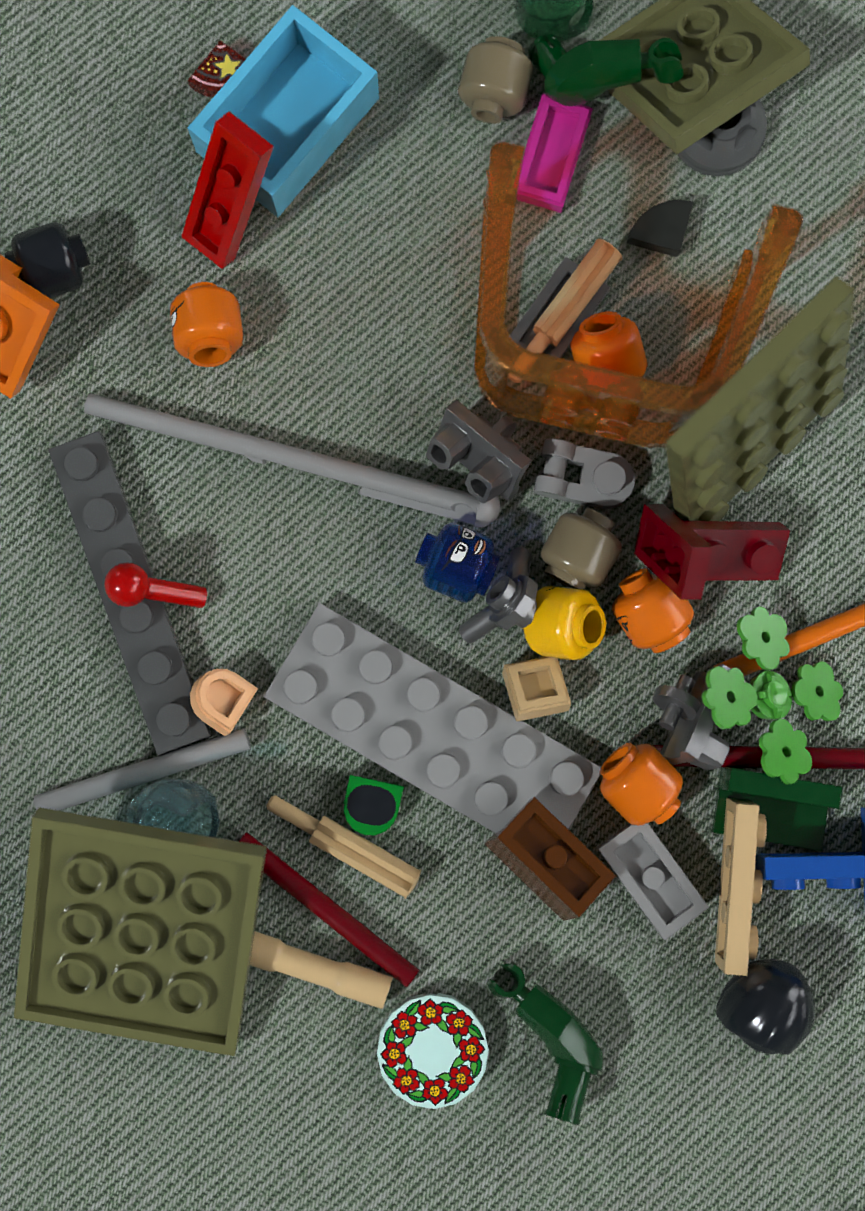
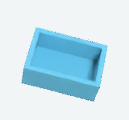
[187,5,379,217]

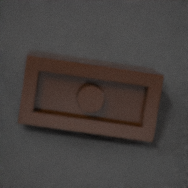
[485,797,616,921]

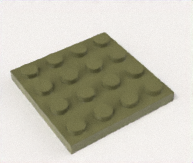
[665,276,855,521]
[14,807,267,1056]

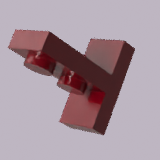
[634,504,790,600]

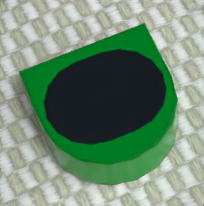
[344,775,404,835]

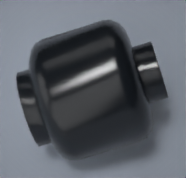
[4,222,91,298]

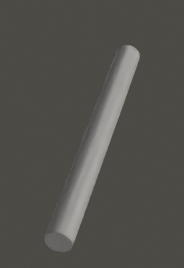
[34,728,251,811]

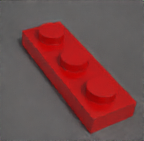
[181,111,274,269]

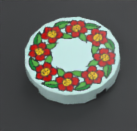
[377,993,489,1109]

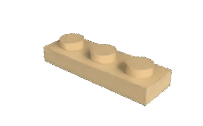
[715,798,767,976]

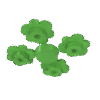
[702,606,843,784]

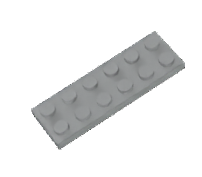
[264,603,601,833]

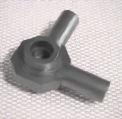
[459,547,538,643]

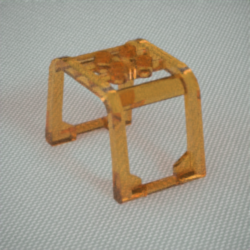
[474,142,803,448]

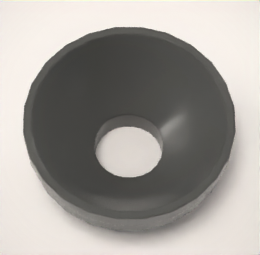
[677,99,767,177]

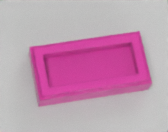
[511,93,593,213]

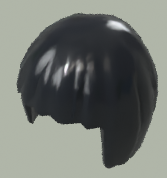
[716,958,815,1055]

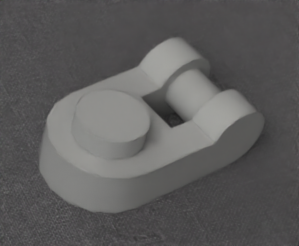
[534,438,635,509]

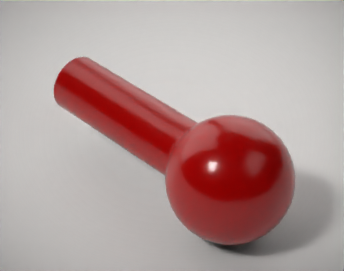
[104,562,207,608]

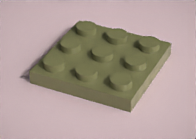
[600,0,810,154]

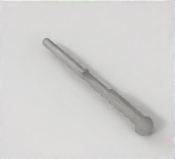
[84,393,500,527]

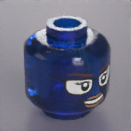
[415,522,501,603]

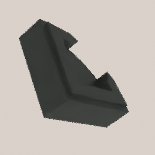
[626,200,694,257]

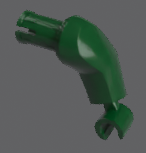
[528,34,684,107]
[487,963,603,1125]

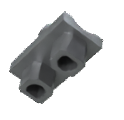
[426,400,532,503]
[652,664,730,770]

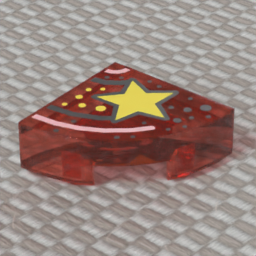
[188,40,246,97]

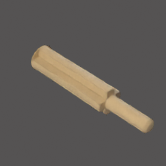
[508,239,623,383]
[266,795,421,899]

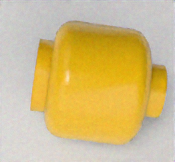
[523,586,606,660]

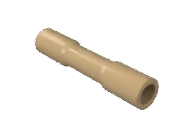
[250,931,393,1009]

